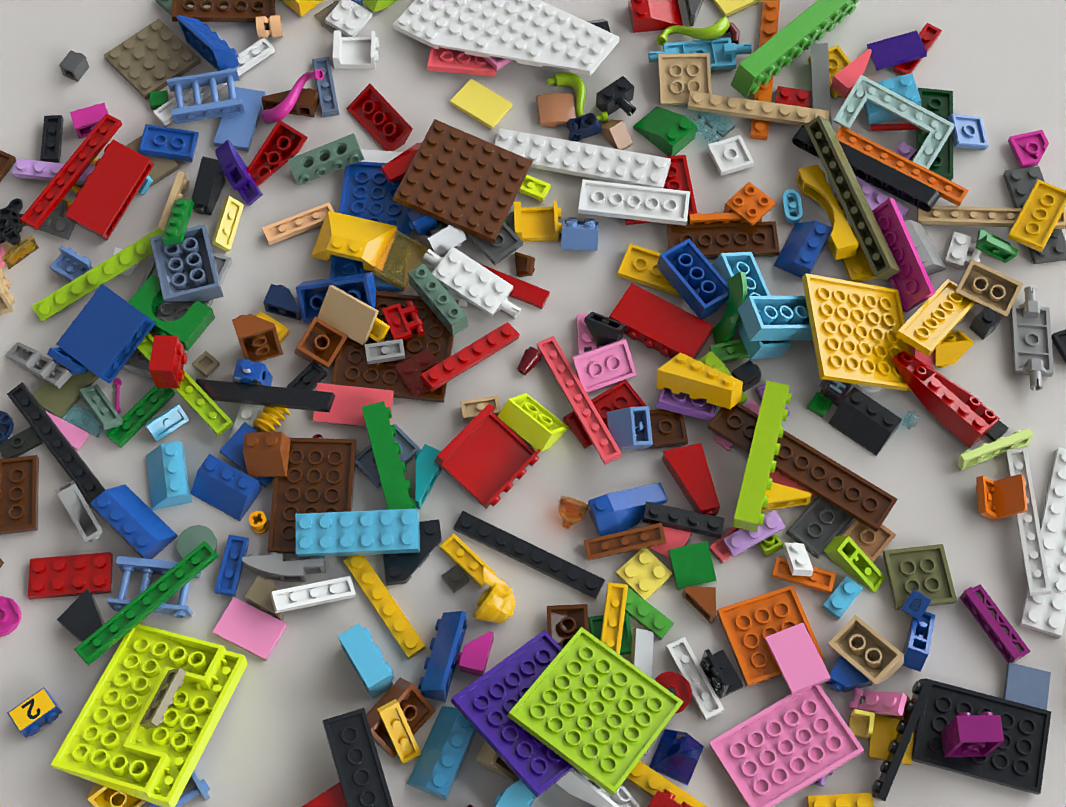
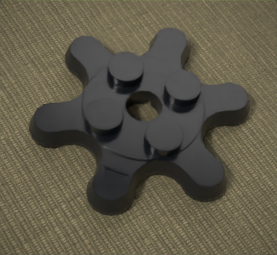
[0,198,27,246]

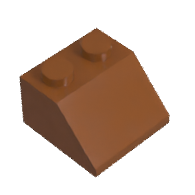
[294,316,348,368]
[243,432,291,478]

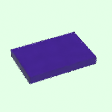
[867,30,927,71]

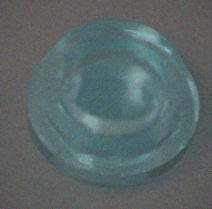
[903,410,919,429]

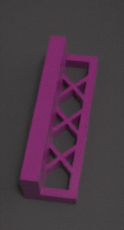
[959,584,1031,663]

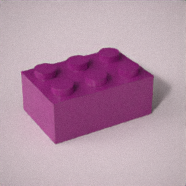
[941,712,1004,757]

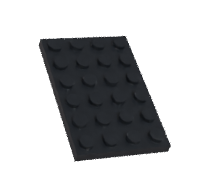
[912,678,1052,795]

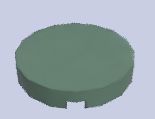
[176,525,217,559]

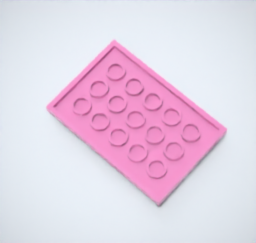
[709,684,864,807]

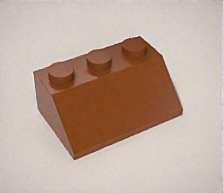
[232,314,283,362]
[366,677,436,758]

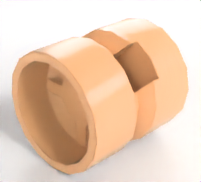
[256,15,283,39]

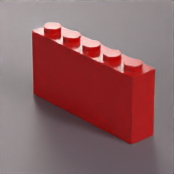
[65,139,154,240]
[609,283,713,359]

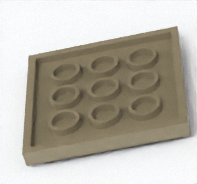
[104,19,201,100]

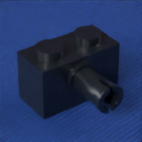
[596,76,636,116]

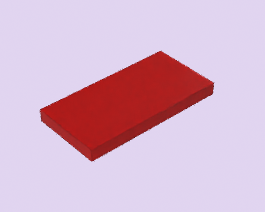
[563,379,647,449]

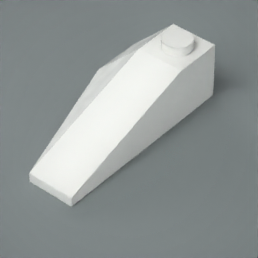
[556,768,640,807]

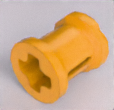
[248,510,269,534]

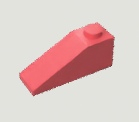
[831,49,872,100]

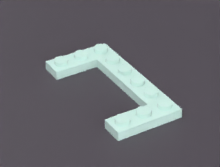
[833,75,955,170]

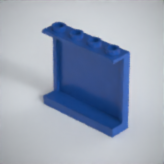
[56,284,156,384]

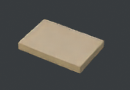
[317,285,379,345]

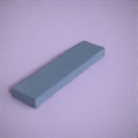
[312,57,339,118]

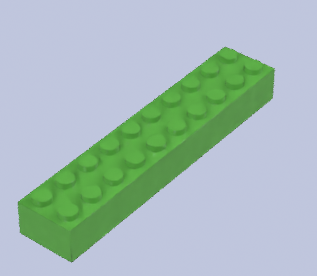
[731,0,859,98]

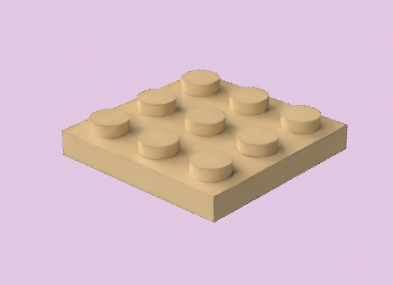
[657,53,712,106]

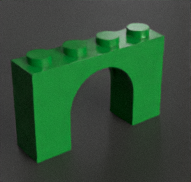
[128,274,215,351]

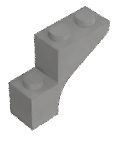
[56,480,103,542]

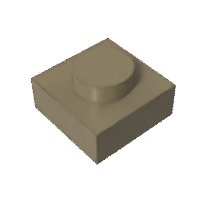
[192,351,220,378]

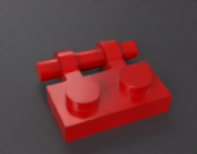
[382,301,425,340]

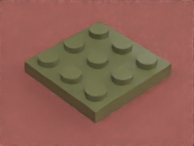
[882,544,957,610]

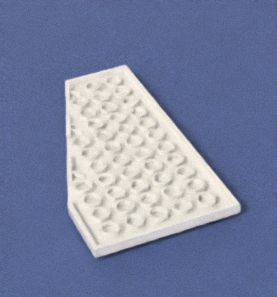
[393,0,619,76]

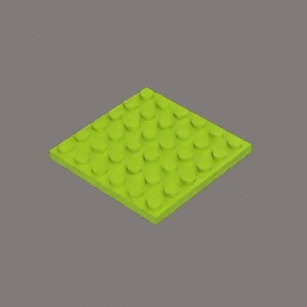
[508,627,684,796]

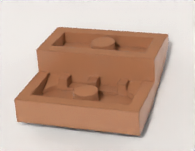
[536,93,576,128]

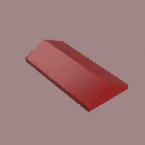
[346,83,413,151]

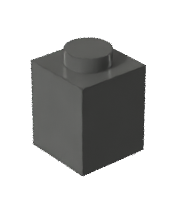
[59,50,89,82]

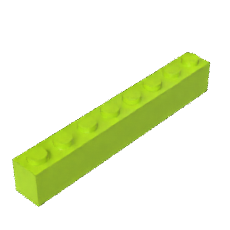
[733,381,792,532]

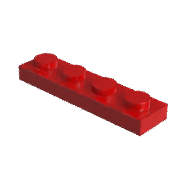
[893,23,942,76]

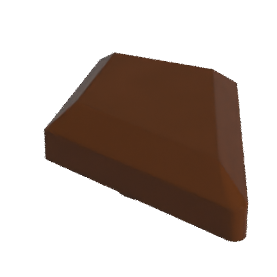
[515,252,535,277]

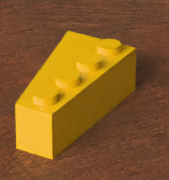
[656,353,743,409]

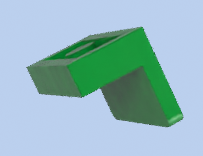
[975,229,1018,263]

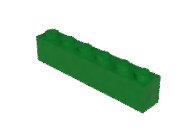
[361,401,416,510]

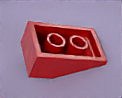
[628,0,683,33]

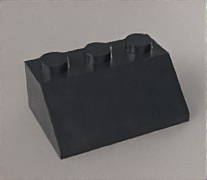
[828,387,902,456]

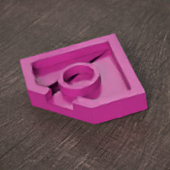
[1008,130,1049,168]

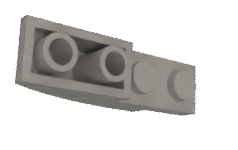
[242,552,326,582]

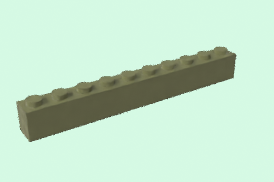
[804,116,900,280]

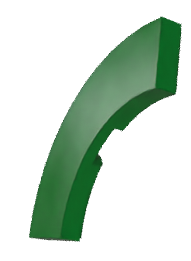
[712,271,747,344]

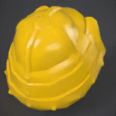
[472,565,516,623]

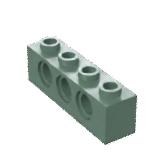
[288,133,364,185]
[408,263,468,336]

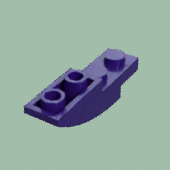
[215,140,263,206]

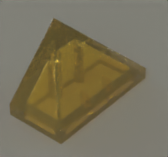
[2,236,39,269]

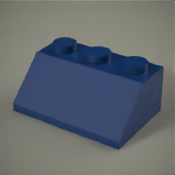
[774,220,832,278]
[191,454,262,521]

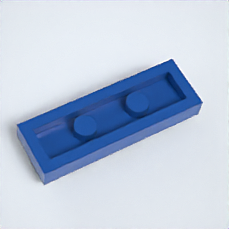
[214,535,250,597]

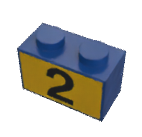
[7,687,62,738]

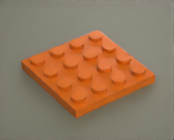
[716,585,825,687]

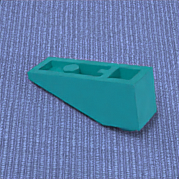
[415,444,442,509]

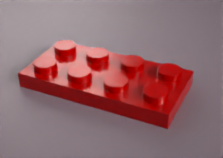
[28,552,113,600]

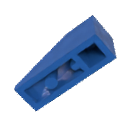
[903,611,935,672]

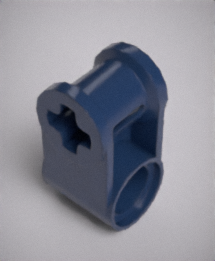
[566,113,602,142]

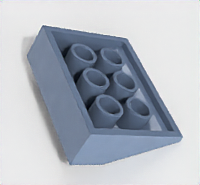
[150,224,224,301]

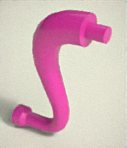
[261,69,324,124]

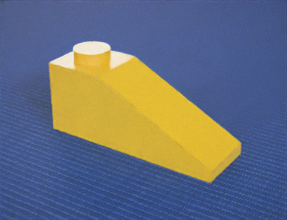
[762,482,811,511]

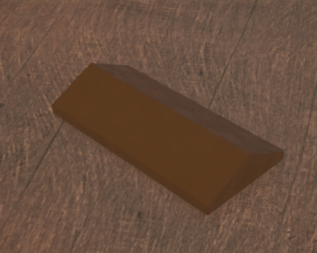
[547,604,589,648]

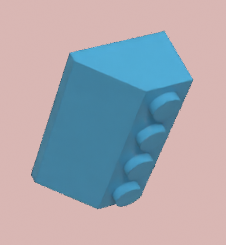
[407,706,477,801]

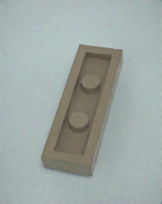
[140,667,186,729]

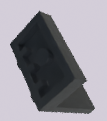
[700,649,743,699]

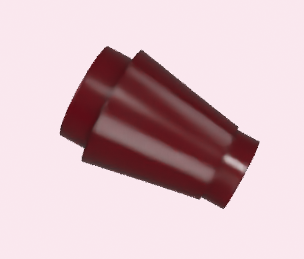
[517,346,542,376]

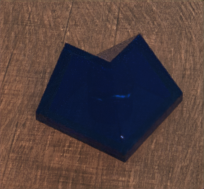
[649,729,704,786]

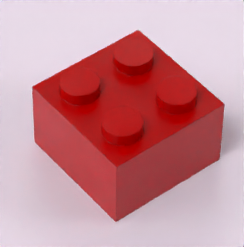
[148,335,187,389]

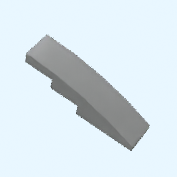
[5,342,72,389]

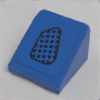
[901,589,931,621]

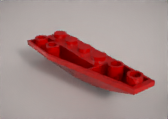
[891,350,1000,449]

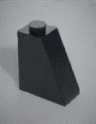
[192,157,226,215]
[57,589,105,642]

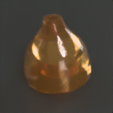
[558,496,589,529]

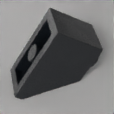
[584,312,626,346]

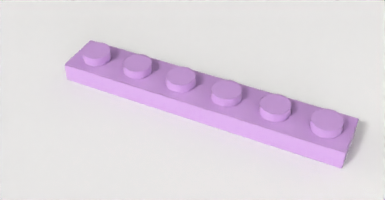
[12,158,95,185]

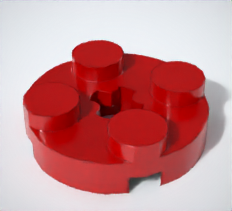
[655,672,692,714]

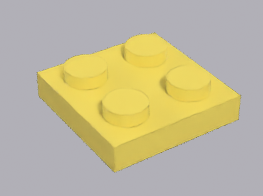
[616,548,673,600]

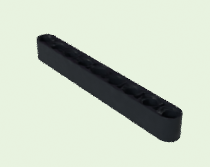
[792,125,940,212]

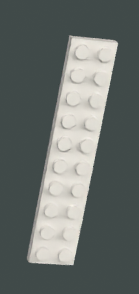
[494,128,671,188]
[1019,447,1066,638]

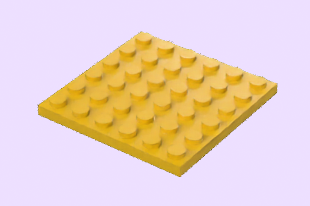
[802,274,912,392]

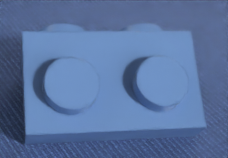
[50,245,92,282]

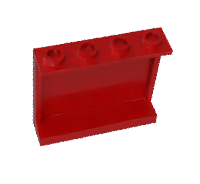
[434,403,541,509]

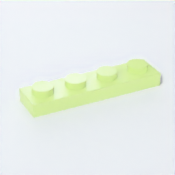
[957,429,1033,471]

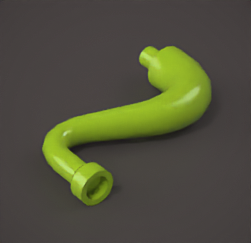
[656,17,730,46]
[546,72,609,123]

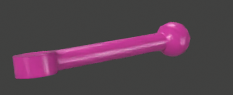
[114,378,122,414]

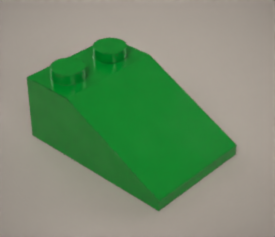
[633,106,697,156]

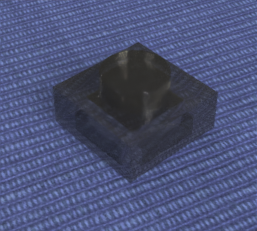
[441,564,470,593]

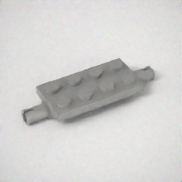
[1010,286,1054,391]

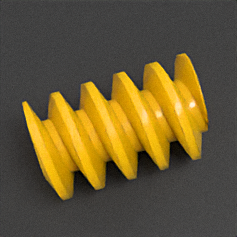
[253,406,290,432]

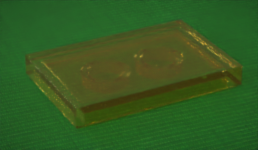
[372,230,428,291]

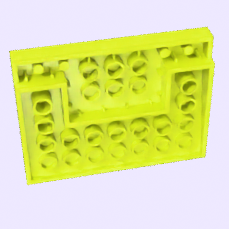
[51,624,248,807]

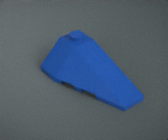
[588,483,668,537]

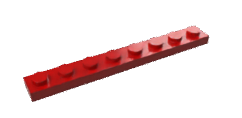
[20,113,122,230]

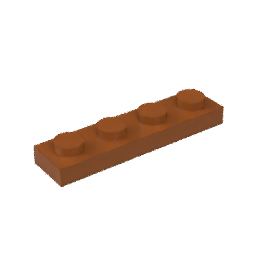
[583,523,666,561]

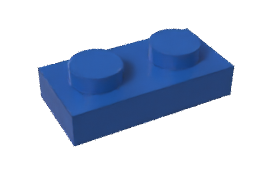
[47,348,88,375]

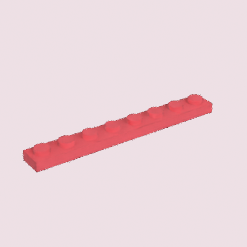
[537,336,622,465]

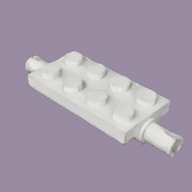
[423,246,521,319]

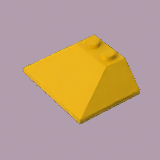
[311,211,397,273]

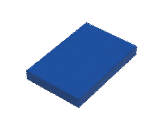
[139,124,199,162]
[220,422,274,488]

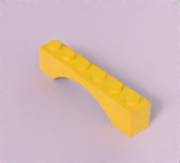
[796,164,859,260]

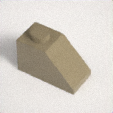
[244,576,284,621]

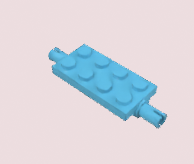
[648,37,752,71]

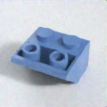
[561,217,599,251]
[606,406,653,450]

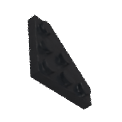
[383,519,442,586]

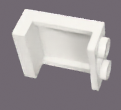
[333,31,379,69]

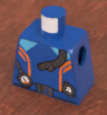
[233,359,273,386]

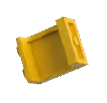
[514,201,562,242]

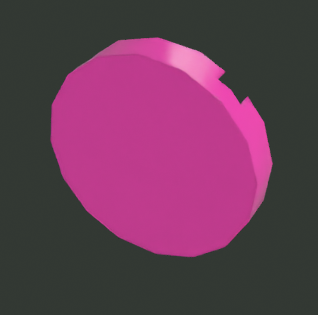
[0,596,22,637]

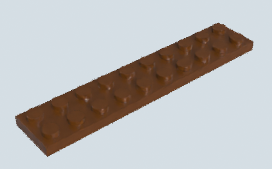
[708,403,898,532]

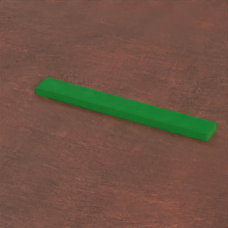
[74,541,219,666]

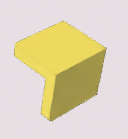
[848,709,875,740]

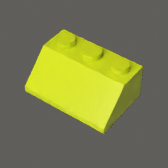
[498,393,569,452]

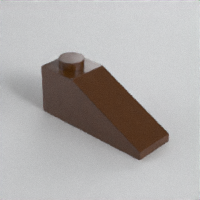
[261,88,319,117]

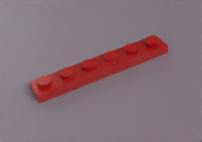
[420,322,520,391]

